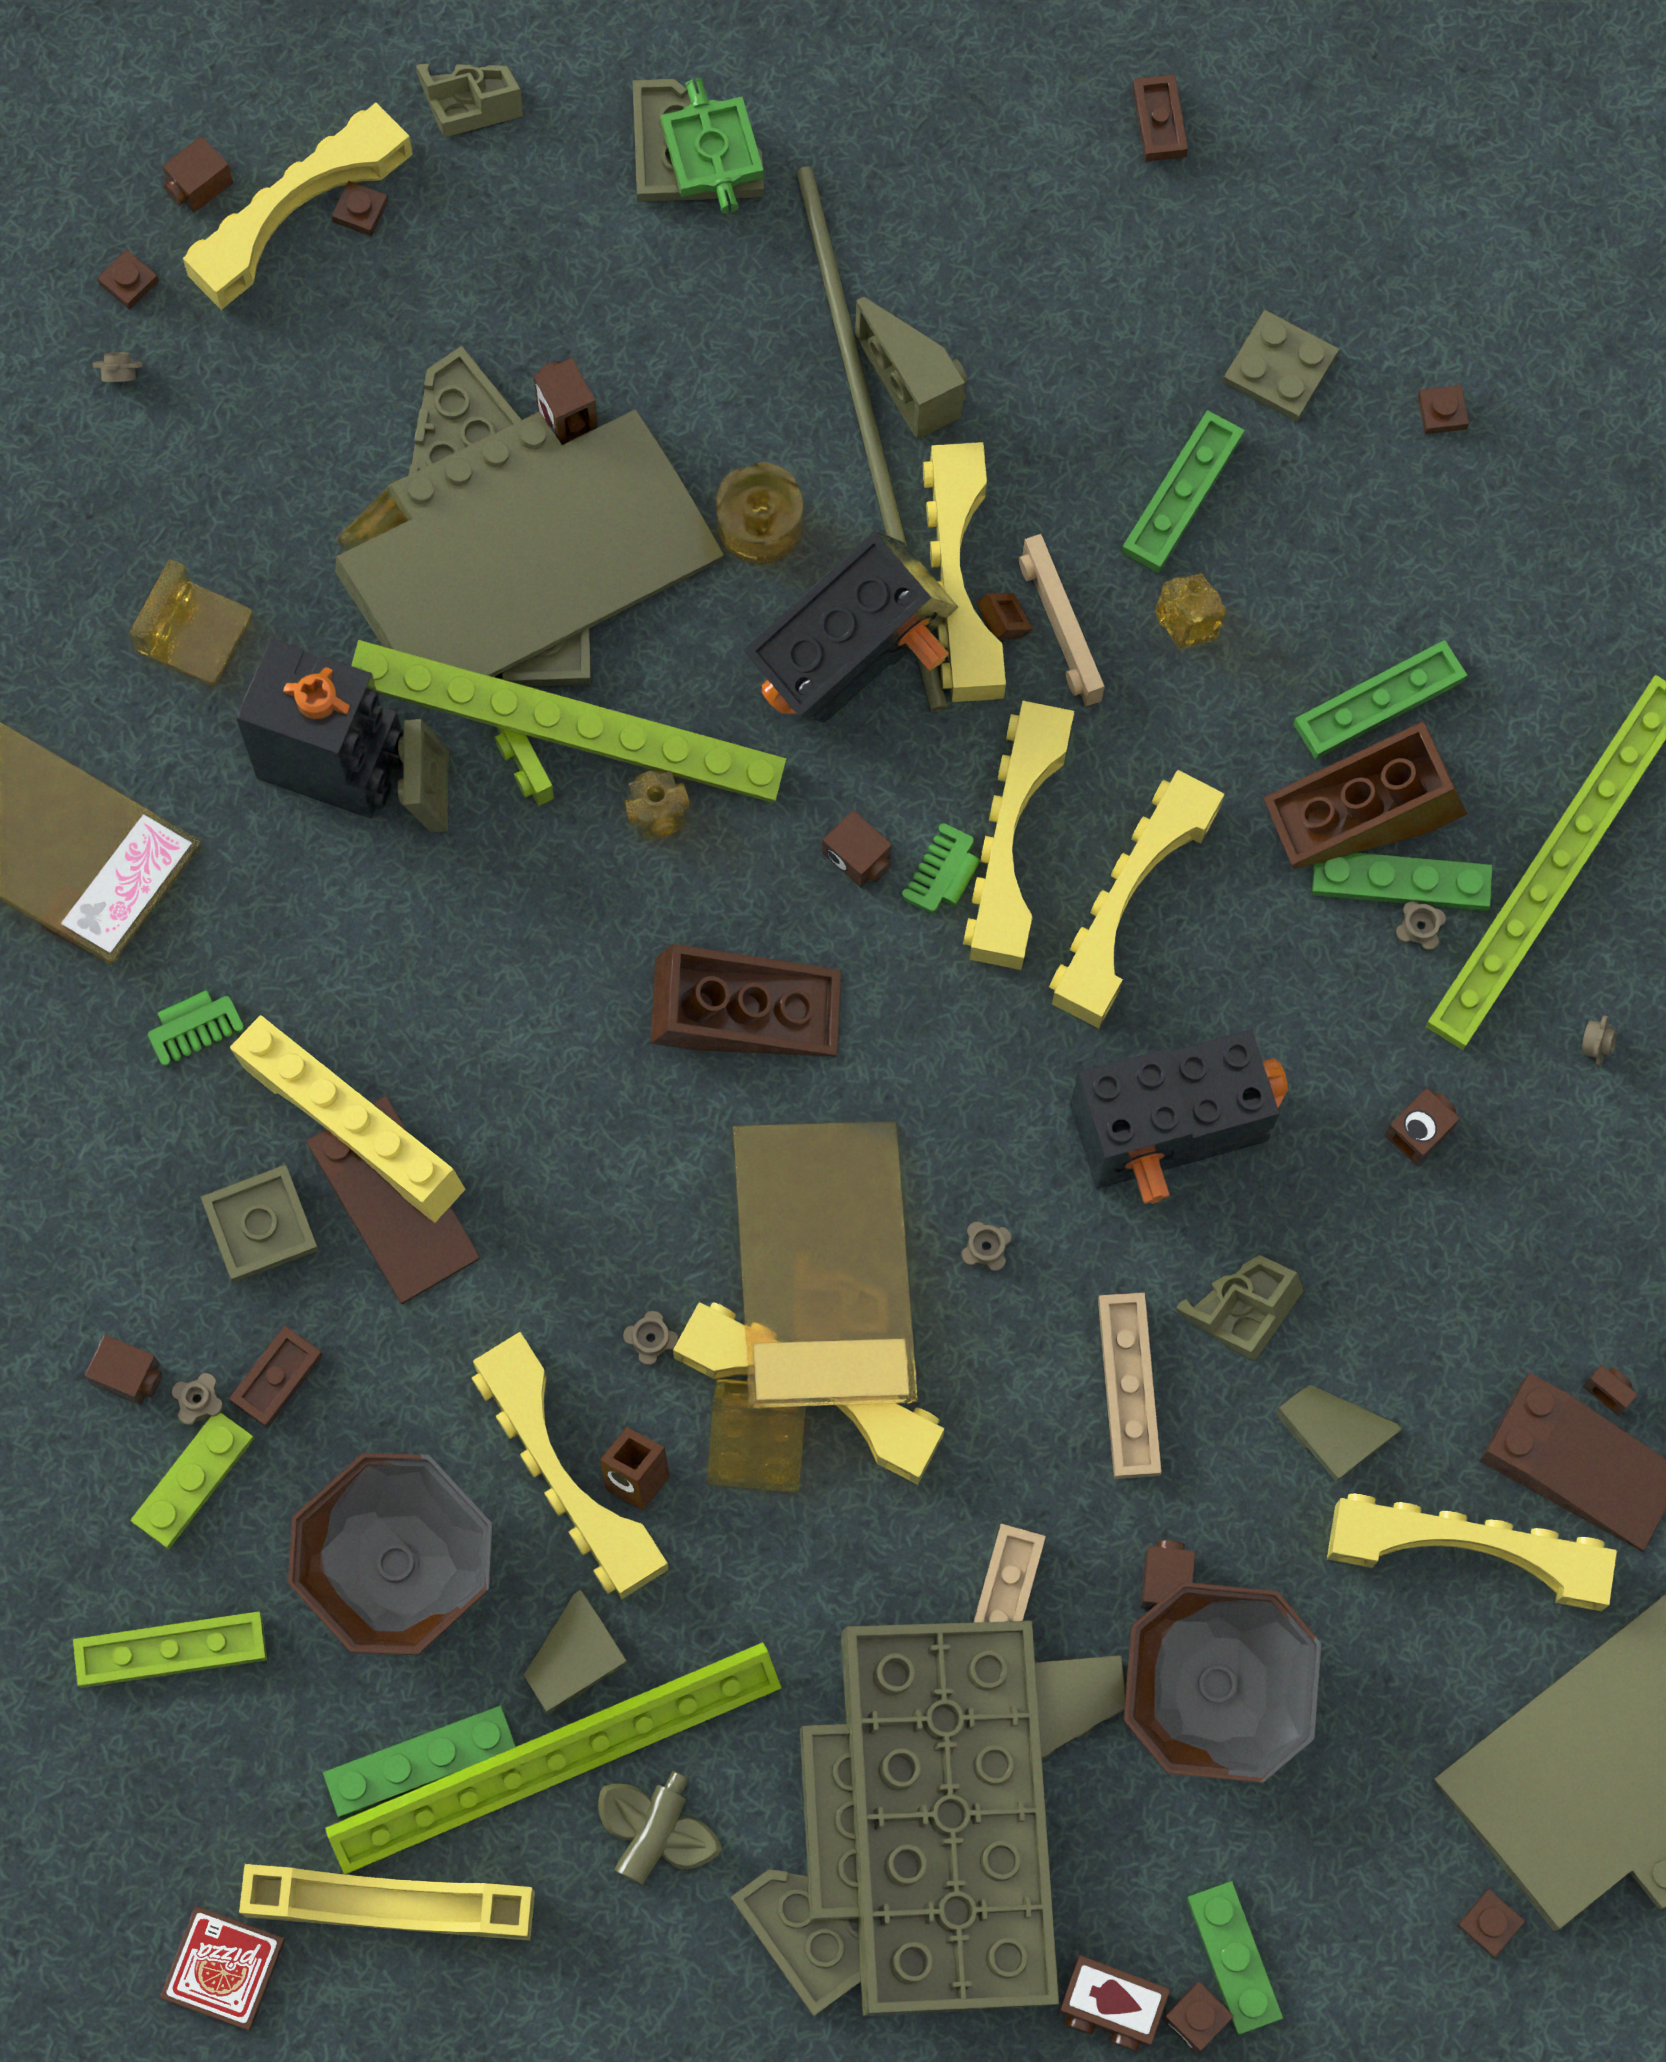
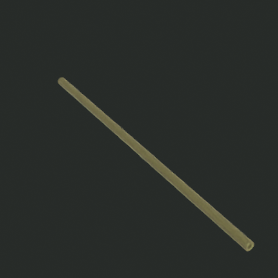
[796,166,948,713]

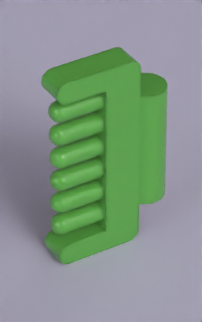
[902,823,980,914]
[148,990,244,1067]

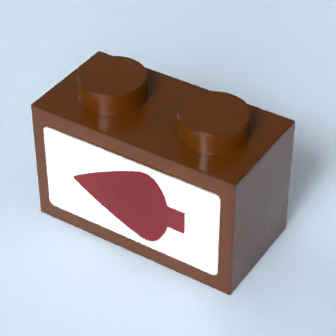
[533,358,598,445]
[1058,1955,1170,2052]

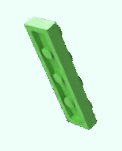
[1121,410,1245,573]
[1293,640,1468,760]
[1312,853,1492,911]
[323,1705,516,1819]

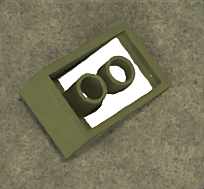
[855,297,967,440]

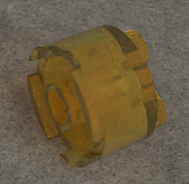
[716,462,803,564]

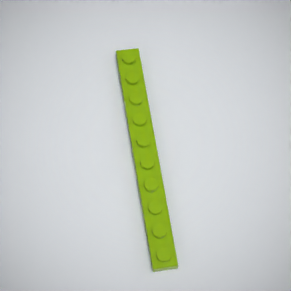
[351,640,786,803]
[1425,675,1666,1050]
[325,1642,781,1875]

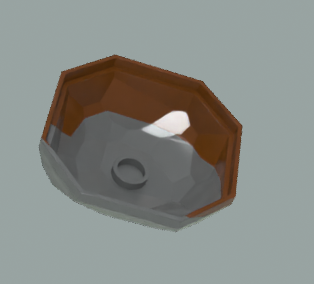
[288,1453,493,1656]
[1123,1582,1321,1783]

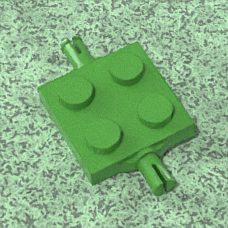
[660,78,764,214]

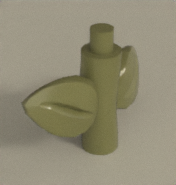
[598,1771,722,1886]

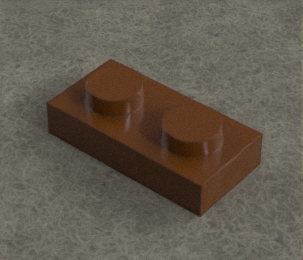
[1132,74,1188,162]
[229,1326,323,1429]

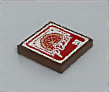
[159,1906,286,2031]

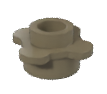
[92,352,143,382]
[1396,901,1446,950]
[1582,1016,1617,1066]
[961,1222,1011,1271]
[623,1311,678,1365]
[172,1373,223,1425]

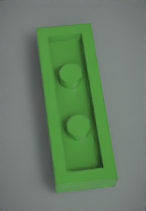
[1186,1881,1283,2035]

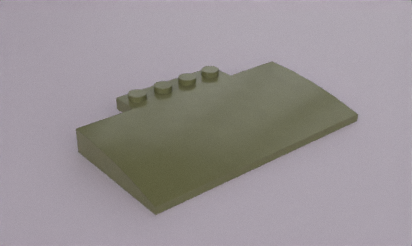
[335,409,724,712]
[1433,1594,1666,1931]
[800,1621,1059,2016]

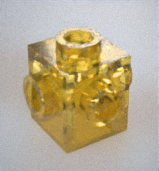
[1155,573,1226,649]
[623,770,690,839]

